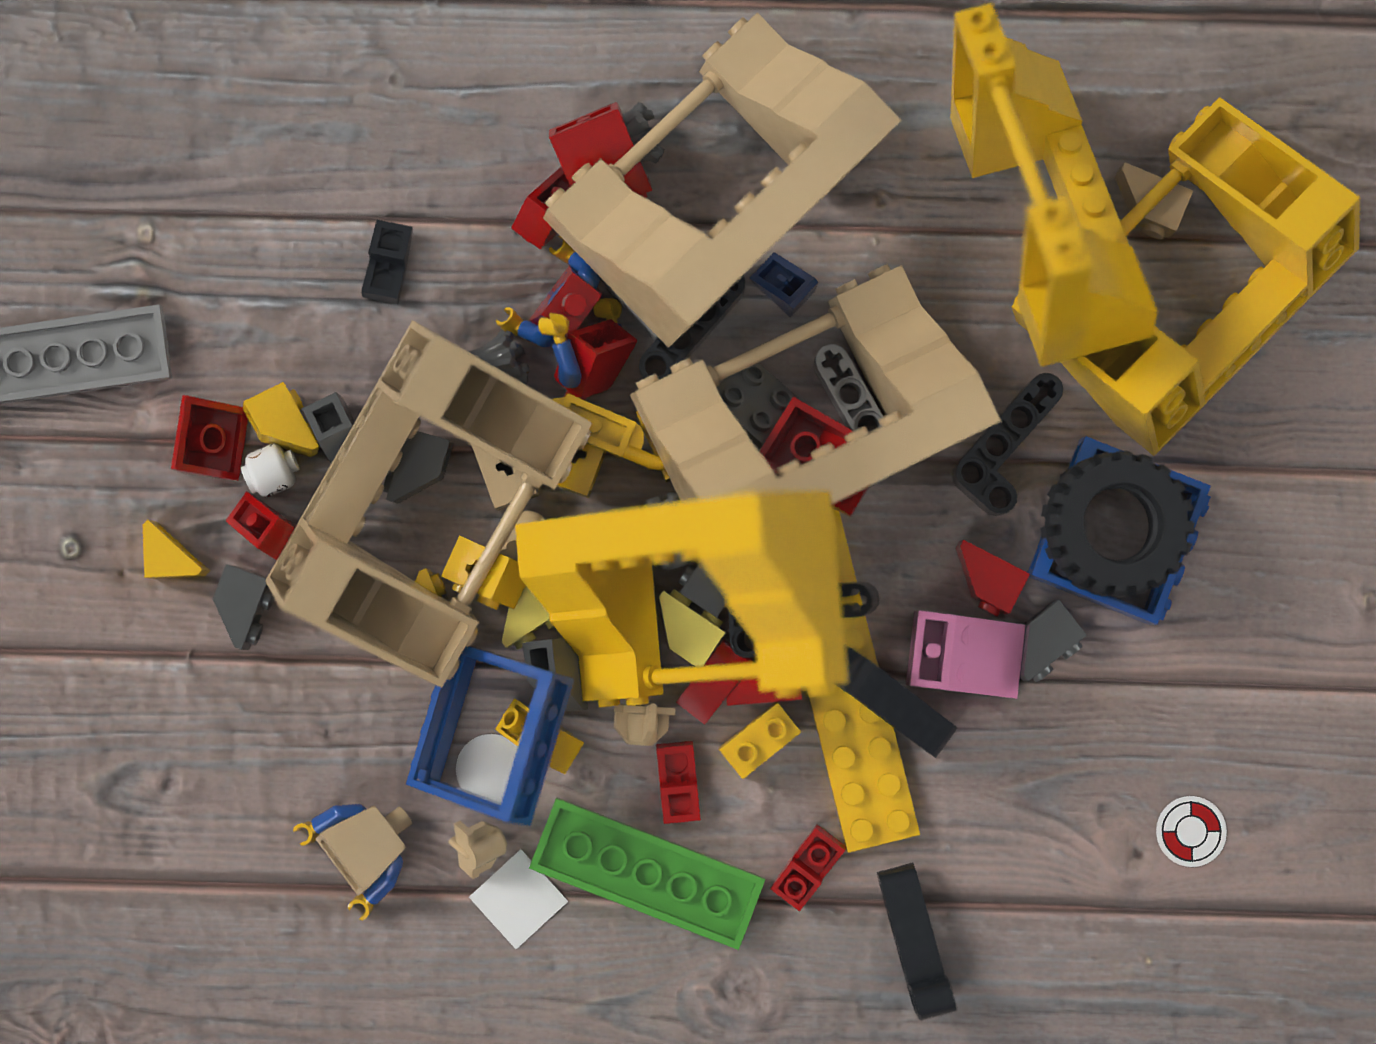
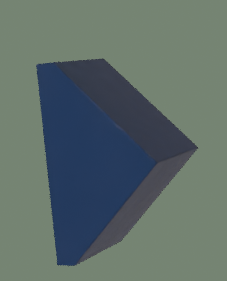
[749,252,818,318]

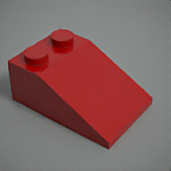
[759,396,870,517]

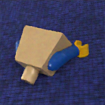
[293,804,412,920]

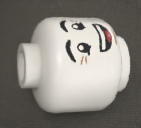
[241,443,300,497]

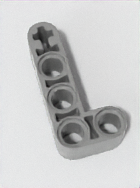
[813,344,893,488]

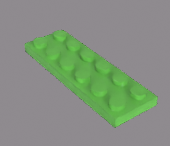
[529,797,766,950]

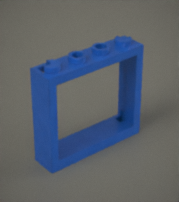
[1028,436,1211,625]
[406,646,574,826]

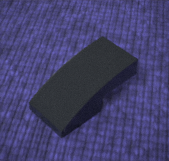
[361,220,413,304]

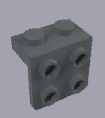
[716,363,800,451]

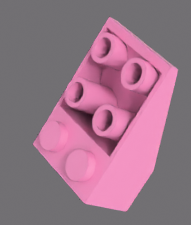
[906,611,1026,699]

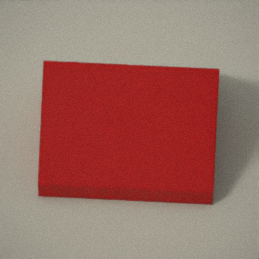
[171,395,248,481]

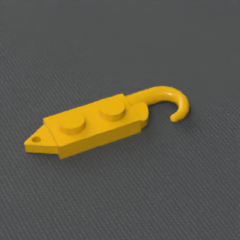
[552,393,665,470]

